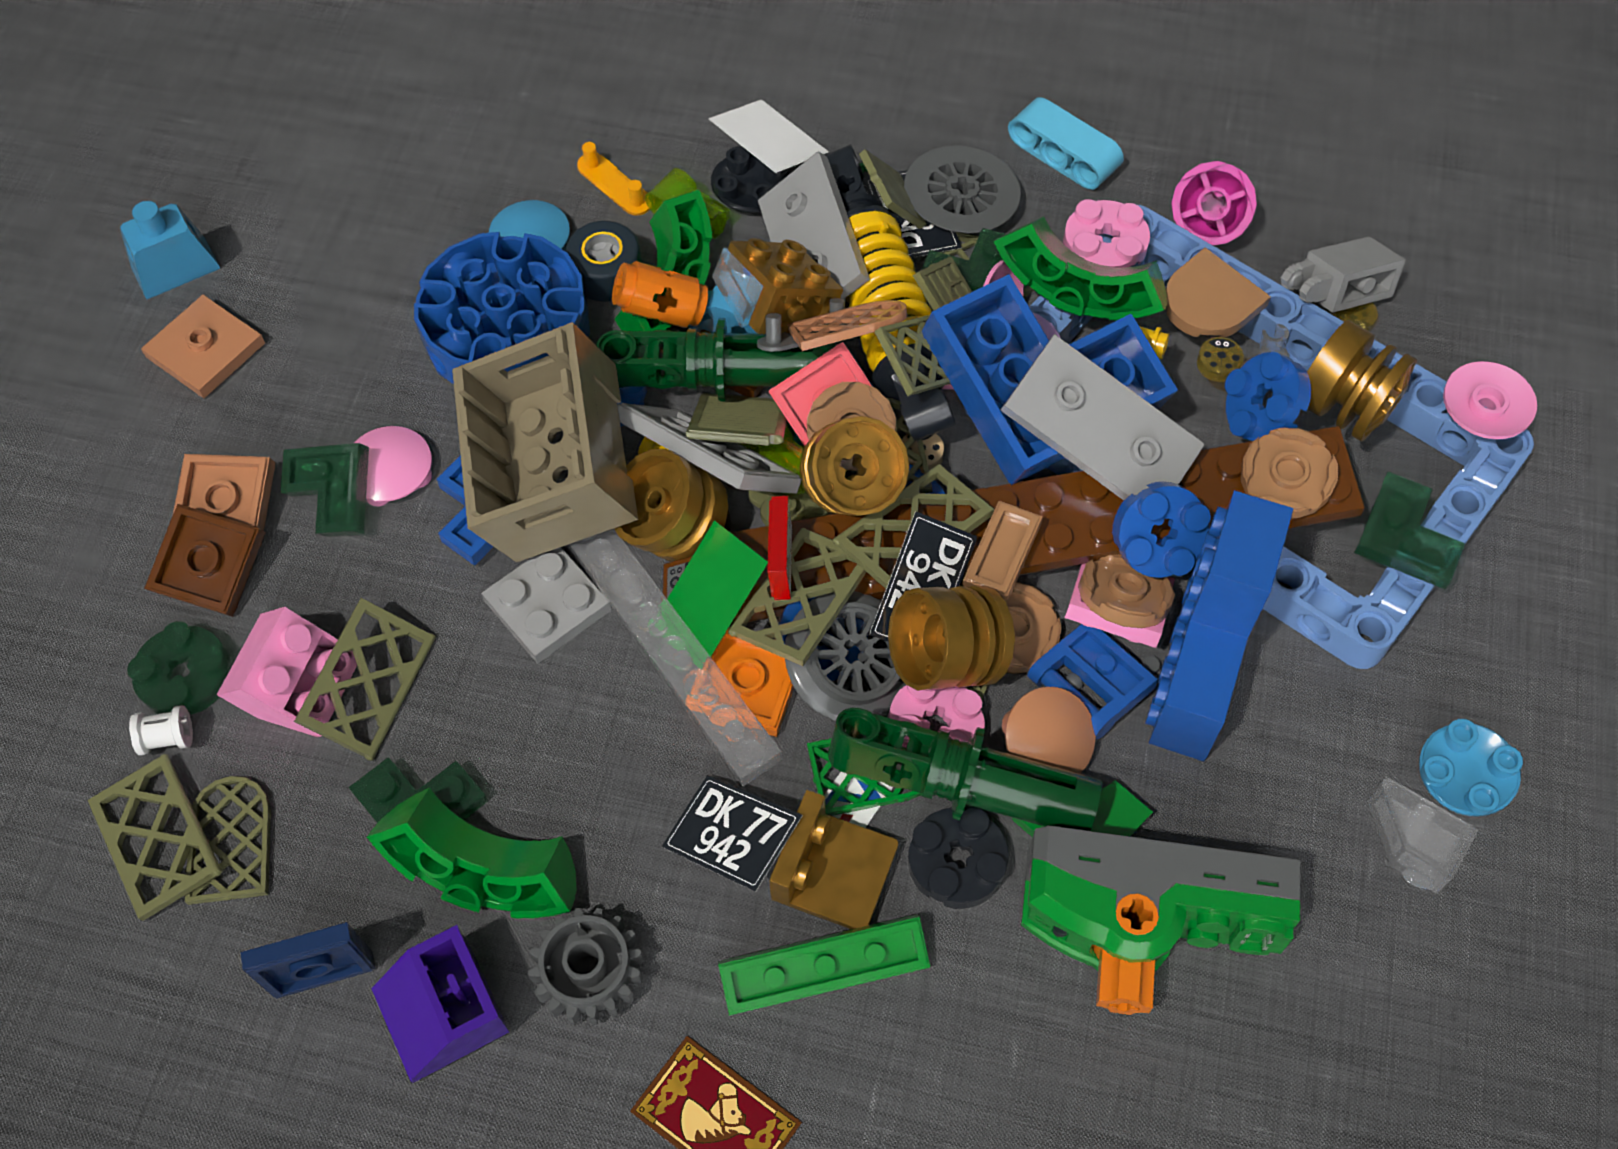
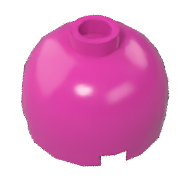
[1171,161,1257,246]

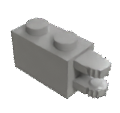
[1280,236,1406,313]

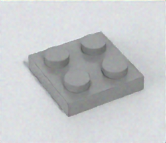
[481,547,612,664]

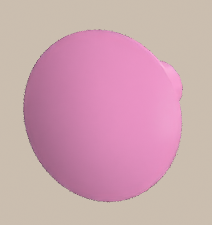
[343,426,432,507]

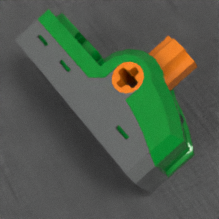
[1021,826,1301,1015]

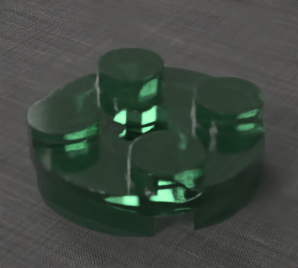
[127,621,230,715]

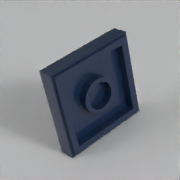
[240,922,376,999]

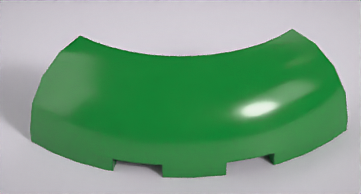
[614,190,712,331]
[993,216,1167,320]
[367,788,577,918]

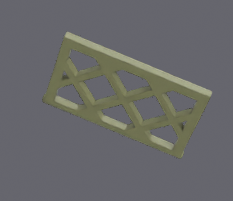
[833,464,994,589]
[728,528,872,666]
[294,598,436,761]
[87,754,222,921]

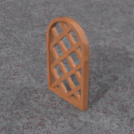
[787,300,908,351]

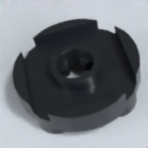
[908,807,1009,909]

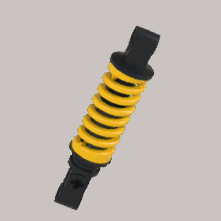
[825,144,956,442]

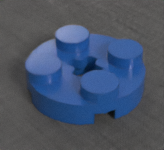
[1225,352,1311,441]
[1112,481,1211,578]

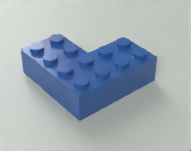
[922,274,1178,485]
[1145,490,1294,762]

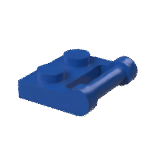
[1027,624,1157,740]

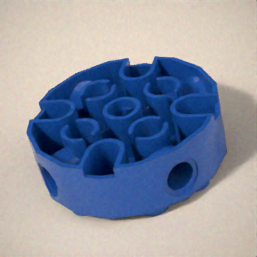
[414,232,590,384]

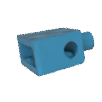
[120,201,220,299]

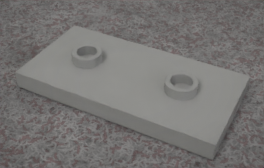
[758,151,870,299]
[1000,334,1205,500]
[617,403,802,494]

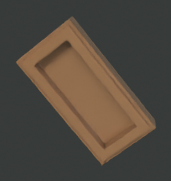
[963,501,1043,603]

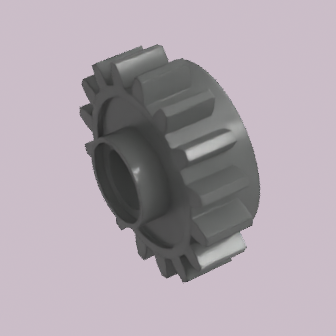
[528,908,644,1025]

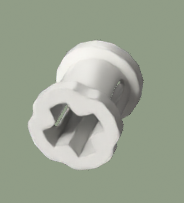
[129,706,193,755]

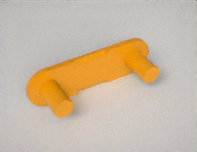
[577,142,653,216]

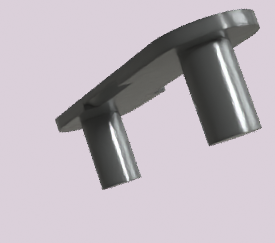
[757,298,849,352]

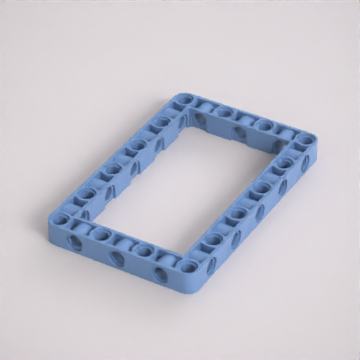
[964,205,1534,669]

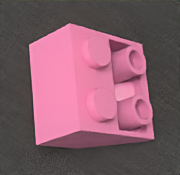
[217,607,357,737]

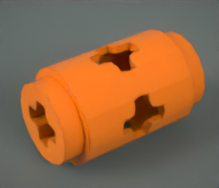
[612,261,708,328]

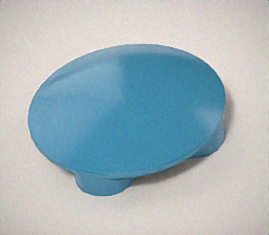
[489,200,570,251]
[1419,719,1523,816]

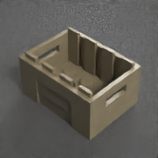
[452,322,638,562]

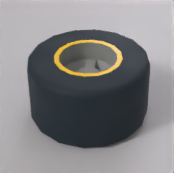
[565,220,642,302]

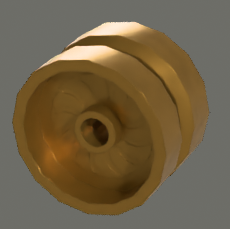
[614,449,728,562]

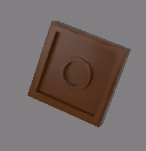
[144,504,265,617]

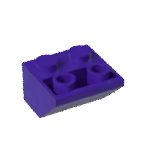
[371,925,509,1083]

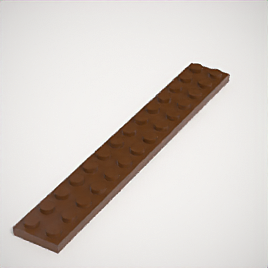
[730,426,1365,625]

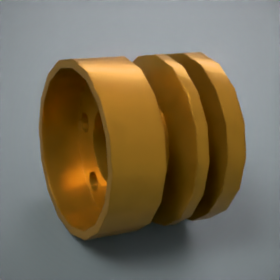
[1307,320,1417,442]
[799,416,910,516]
[888,585,1015,691]

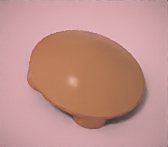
[1002,687,1096,774]

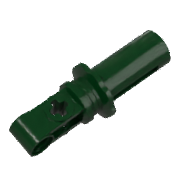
[597,318,835,401]
[828,708,1102,831]

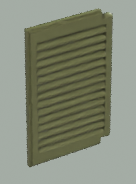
[686,393,787,445]

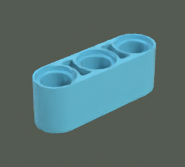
[1008,97,1124,190]

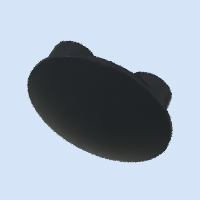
[711,146,789,212]

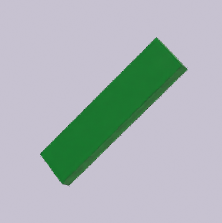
[718,914,930,1016]

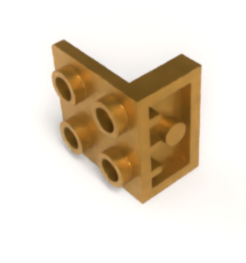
[728,238,844,334]
[769,790,898,929]

